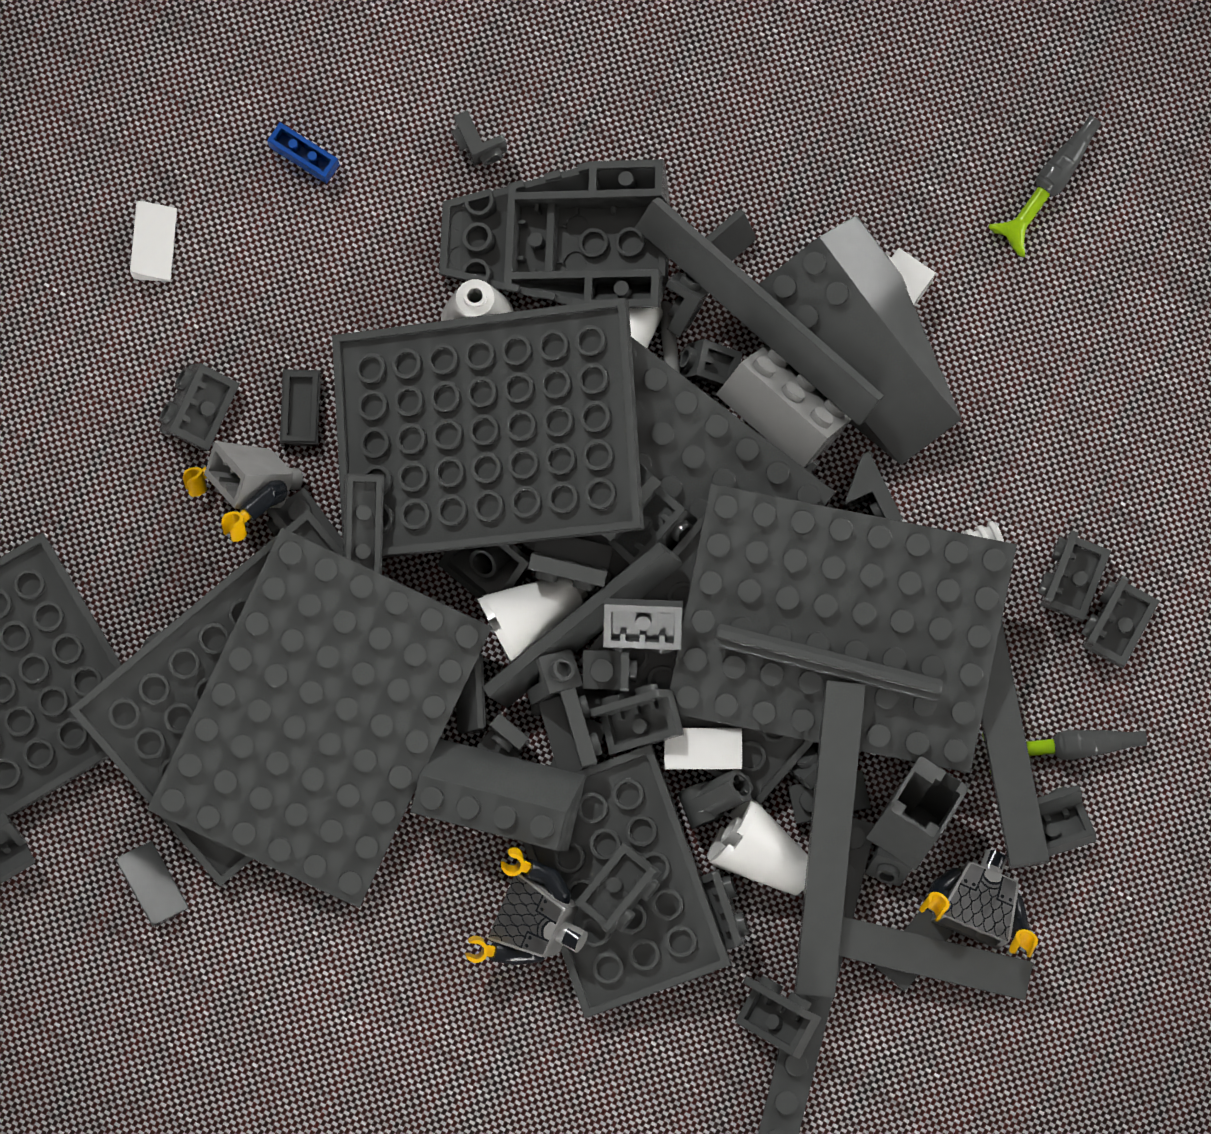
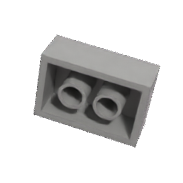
[716,344,852,468]

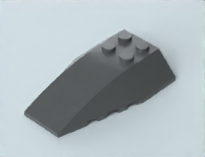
[439,159,670,308]
[758,216,962,465]

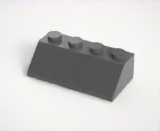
[410,739,587,851]

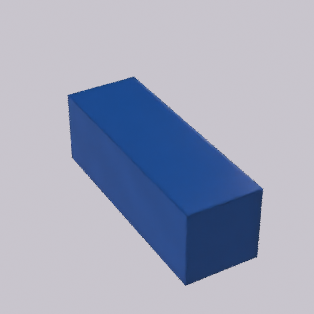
[267,122,340,184]

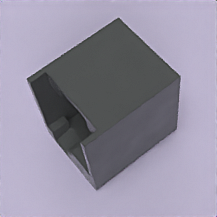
[866,757,968,870]

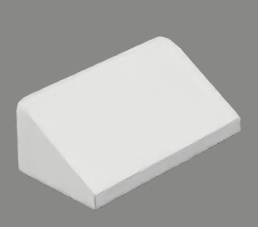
[130,201,177,282]
[664,728,742,769]

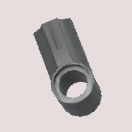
[677,769,754,829]

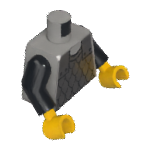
[183,441,303,542]
[465,847,588,965]
[919,849,1038,958]

